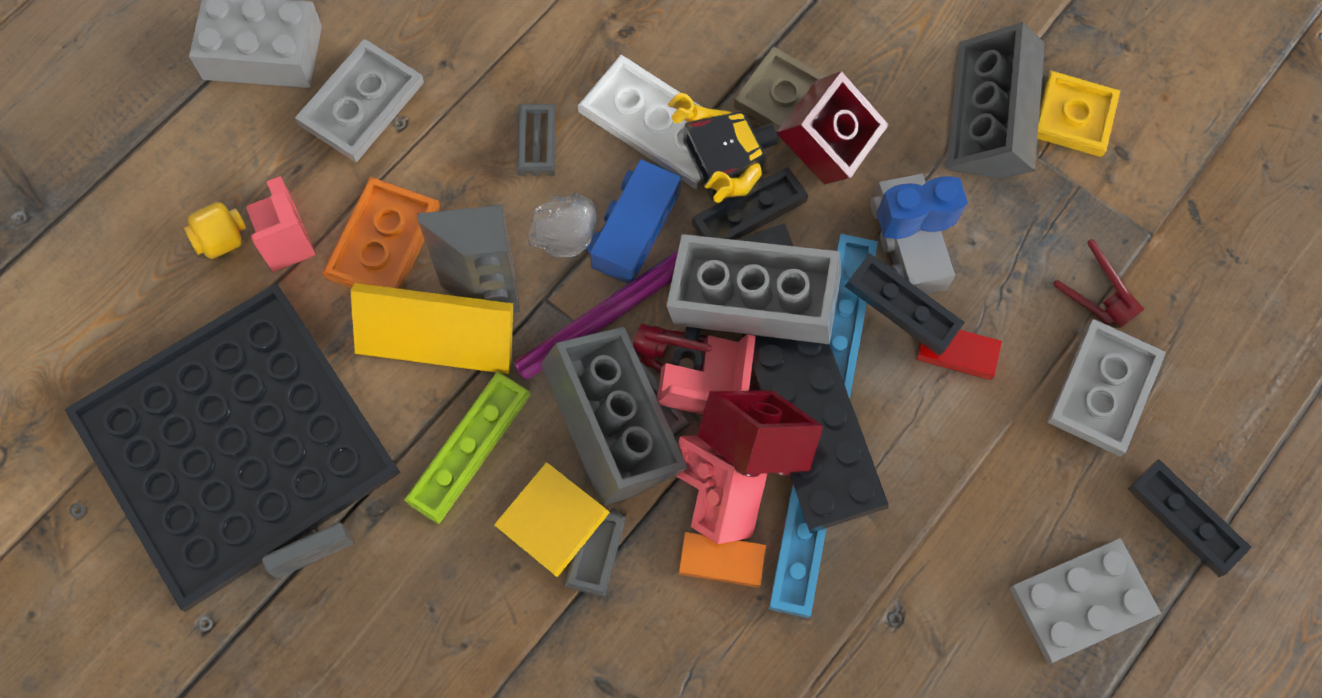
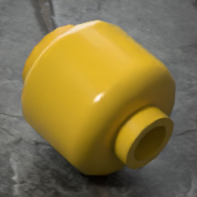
[183,202,246,259]

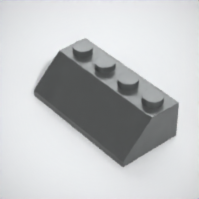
[947,22,1045,179]
[417,205,520,313]
[541,327,688,506]

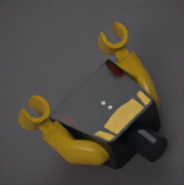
[668,93,778,203]

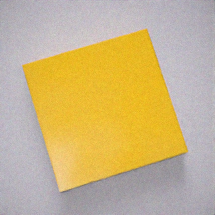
[1038,70,1120,158]
[494,462,609,577]

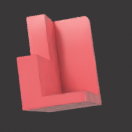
[246,176,316,272]
[657,334,756,415]
[675,435,767,544]

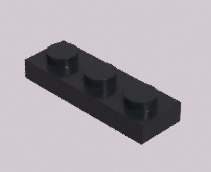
[692,167,808,240]
[844,253,965,356]
[1127,459,1252,577]

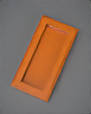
[678,532,766,588]

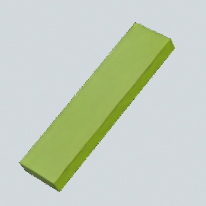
[404,371,531,525]

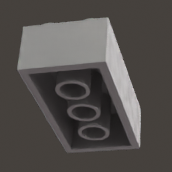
[667,234,841,344]

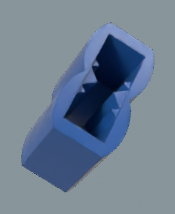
[876,176,968,239]

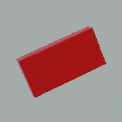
[916,330,1002,380]

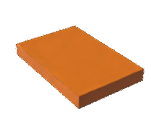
[322,177,441,289]

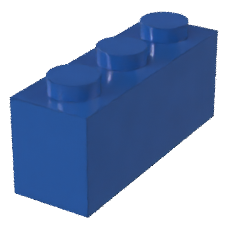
[587,159,681,284]

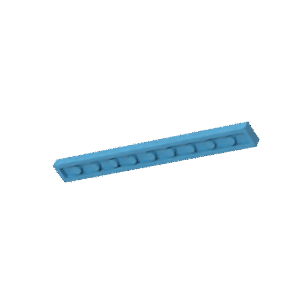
[768,234,878,618]

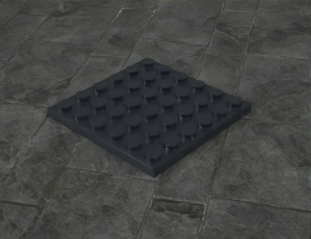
[64,283,401,612]

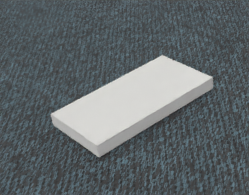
[578,55,703,189]

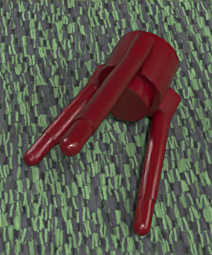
[1053,239,1145,328]
[633,323,712,373]

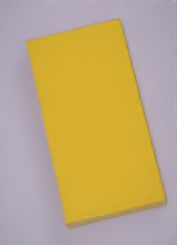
[351,283,513,374]

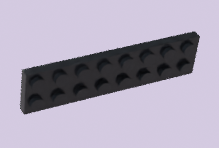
[736,223,889,533]

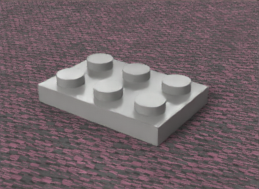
[295,39,424,163]
[1047,319,1166,457]
[1009,538,1161,664]

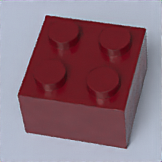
[776,71,889,185]
[697,391,823,477]

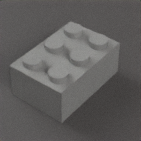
[189,0,322,88]

